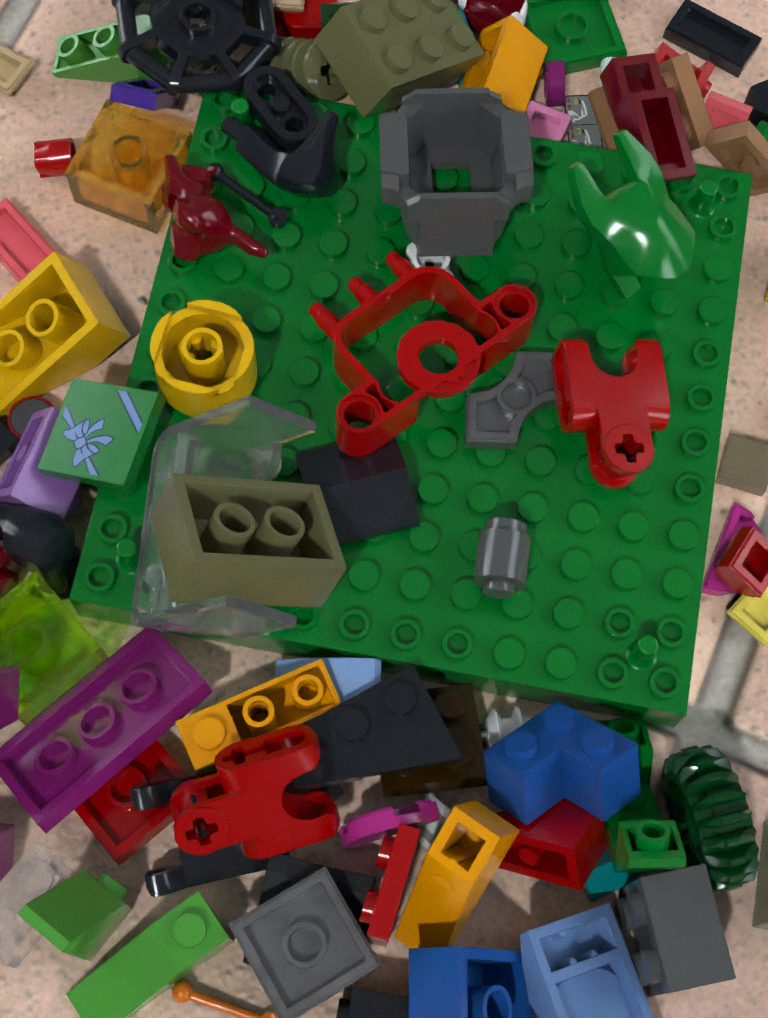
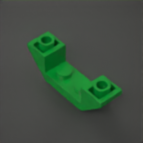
[597,718,687,873]

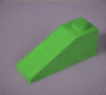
[18,870,133,961]
[67,891,234,1018]

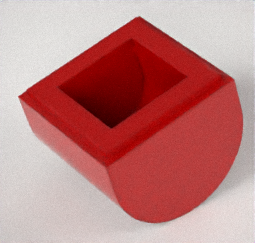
[714,526,768,598]

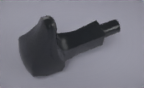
[221,110,341,198]
[0,503,75,593]

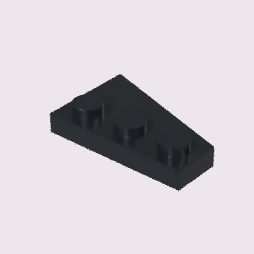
[292,665,465,791]

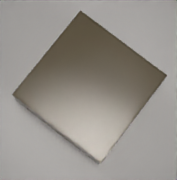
[715,433,768,497]

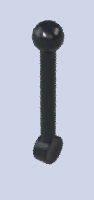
[207,162,288,229]

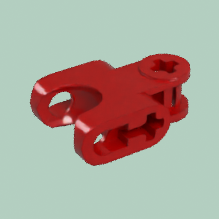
[551,339,670,490]
[170,724,340,860]

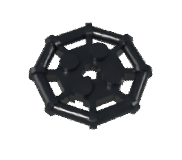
[111,0,282,98]

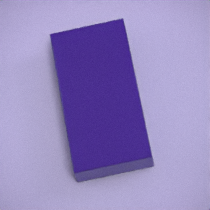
[109,77,180,111]

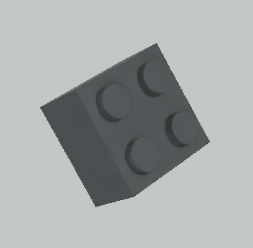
[617,864,736,997]

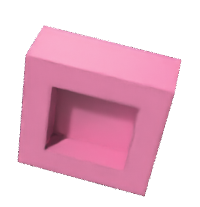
[525,100,572,142]

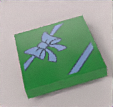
[37,378,166,493]

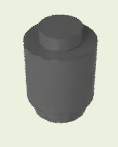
[473,517,531,599]

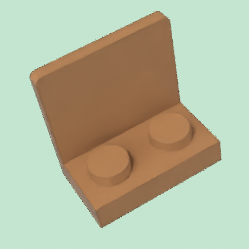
[588,52,713,151]

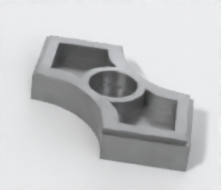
[464,351,557,450]

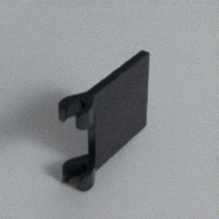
[130,770,290,897]

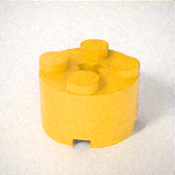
[150,300,257,418]

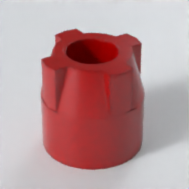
[34,138,78,178]

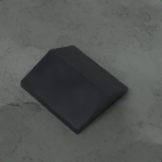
[295,437,420,546]

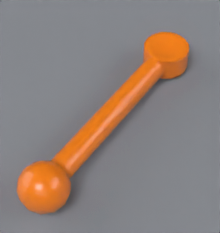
[171,980,279,1018]

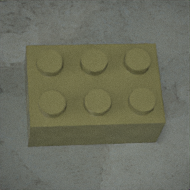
[314,0,485,119]
[151,473,347,607]

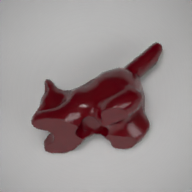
[161,154,270,262]

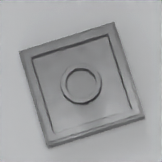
[228,867,381,1018]

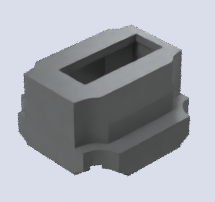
[379,88,534,257]

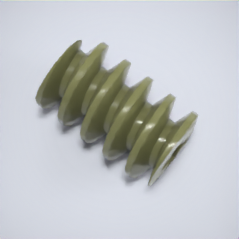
[263,36,346,101]

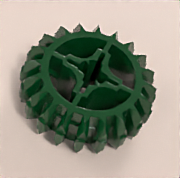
[661,745,759,893]

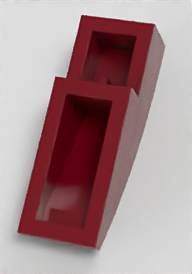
[600,53,697,183]

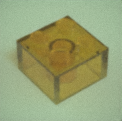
[65,99,192,234]

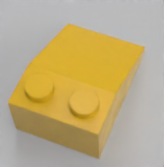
[0,251,131,417]

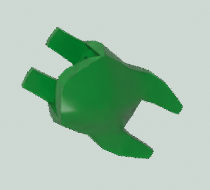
[568,129,695,299]

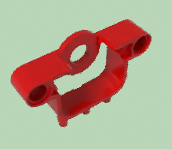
[309,251,537,457]

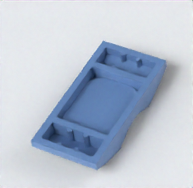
[519,903,654,1018]

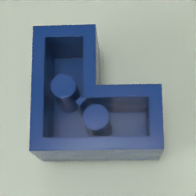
[483,700,641,825]

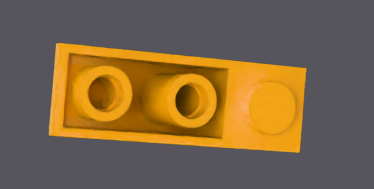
[175,658,342,774]
[394,800,520,949]

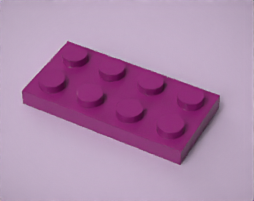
[0,624,213,833]

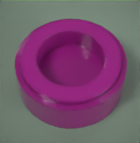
[544,60,565,107]

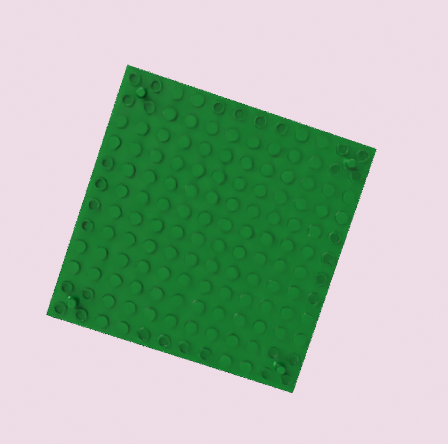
[69,92,752,728]

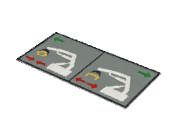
[564,95,604,149]

